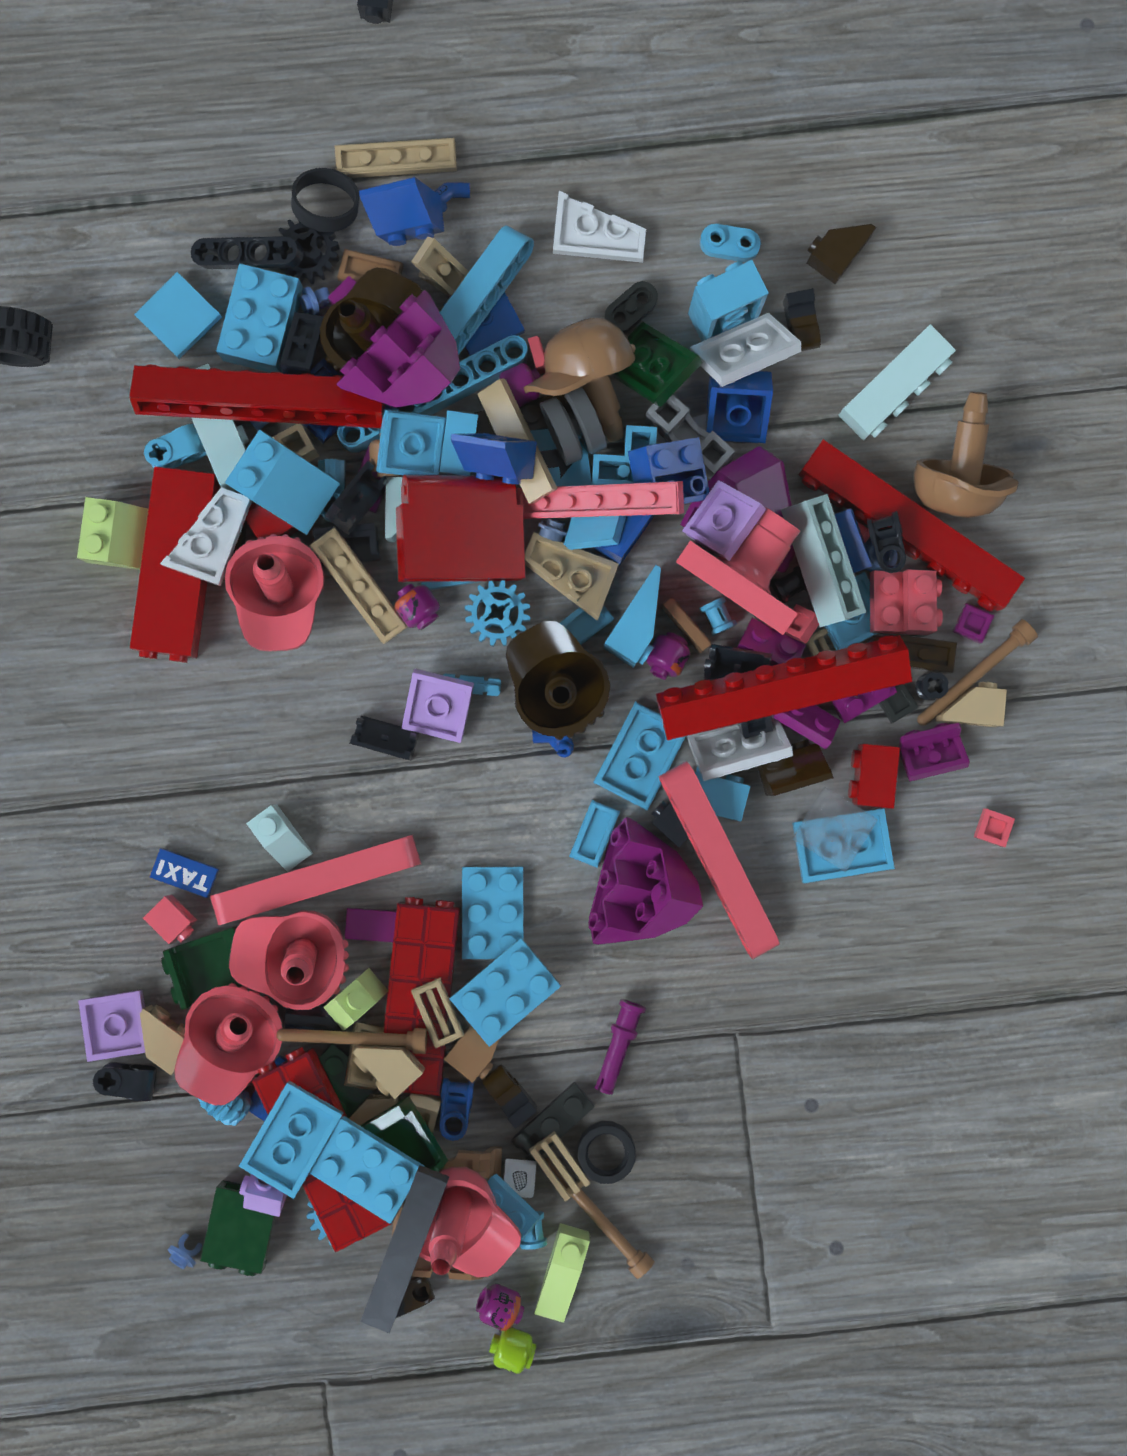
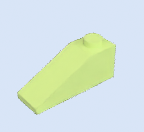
[534,1223,590,1323]

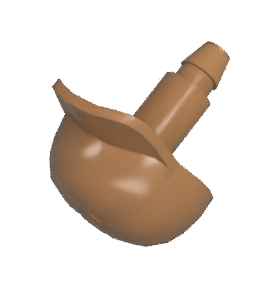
[523,318,636,442]
[914,391,1019,518]

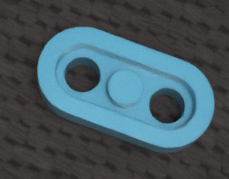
[700,224,761,262]

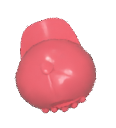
[225,534,325,652]
[229,910,349,1010]
[174,983,282,1106]
[419,1167,522,1277]

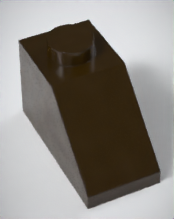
[806,224,876,284]

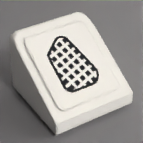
[504,1159,536,1198]

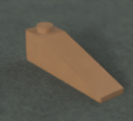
[444,1024,499,1083]

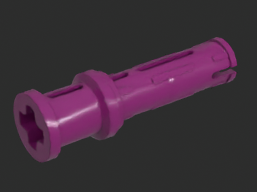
[594,999,646,1095]

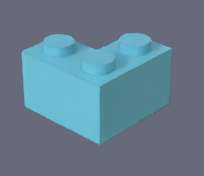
[592,425,657,485]

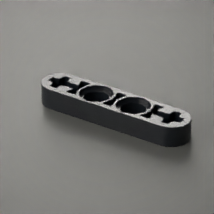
[191,236,304,269]

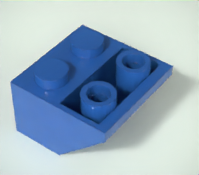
[628,437,709,504]

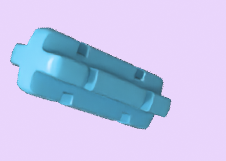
[443,673,501,696]

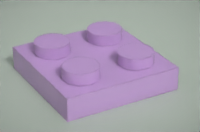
[682,480,767,561]
[401,669,474,743]
[78,990,145,1062]

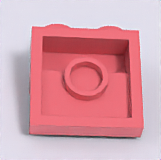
[869,569,943,635]

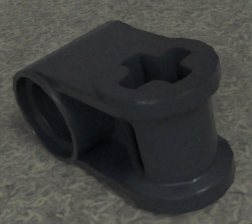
[866,511,906,573]
[93,1062,157,1101]

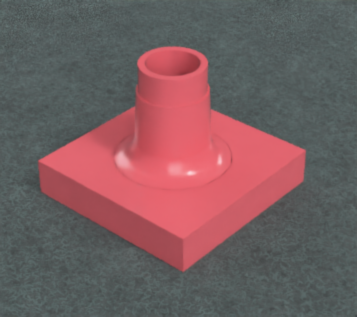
[676,507,801,635]

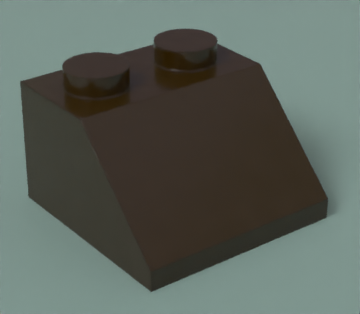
[757,739,834,796]

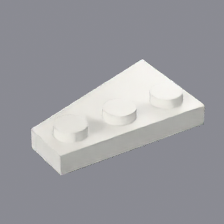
[553,191,646,263]
[160,487,252,586]

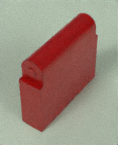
[396,475,525,582]

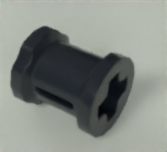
[771,566,808,604]
[915,672,949,701]

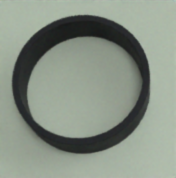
[291,168,360,232]

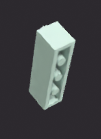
[838,324,956,441]
[192,364,249,492]
[781,494,866,627]

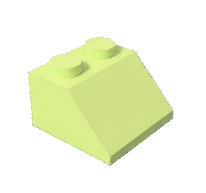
[77,497,148,570]

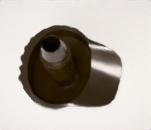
[320,267,423,375]
[506,621,611,740]

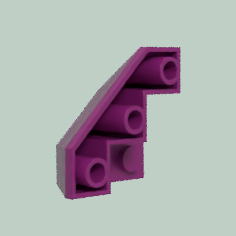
[336,290,460,407]
[680,446,795,572]
[588,817,703,945]

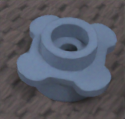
[538,518,568,542]

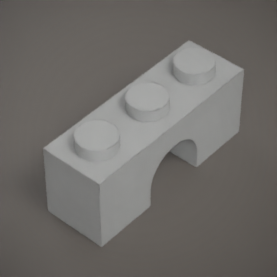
[645,395,735,479]

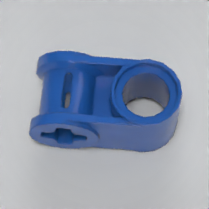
[439,1078,474,1141]

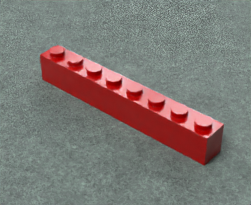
[129,364,385,428]
[798,439,1025,612]
[656,635,912,740]

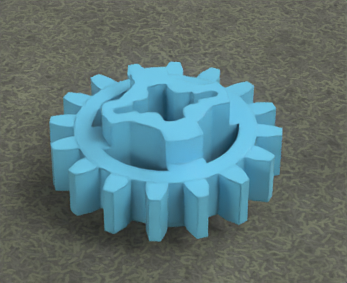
[465,580,531,647]

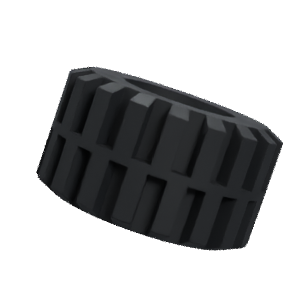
[0,306,53,367]

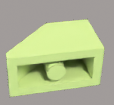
[323,968,388,1031]

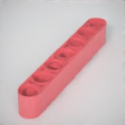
[659,761,780,959]
[210,835,421,926]

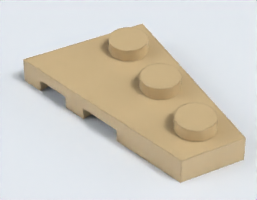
[525,532,619,621]

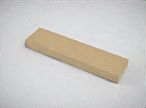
[335,138,457,178]
[477,379,558,504]
[310,527,407,644]

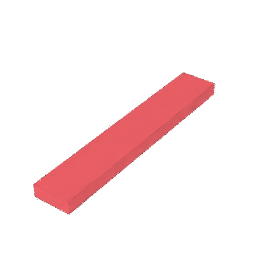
[516,481,684,519]

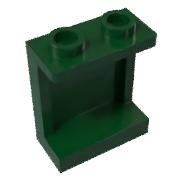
[161,926,243,1010]
[360,1096,449,1172]
[200,1180,275,1276]

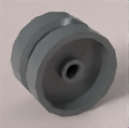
[540,387,607,466]

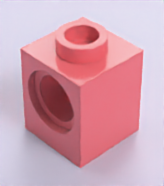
[143,894,197,944]

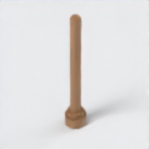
[917,619,1038,726]
[276,1028,427,1054]
[545,1157,655,1279]

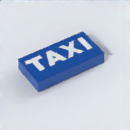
[150,848,219,898]

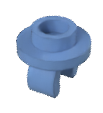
[299,287,330,316]
[168,1233,202,1269]

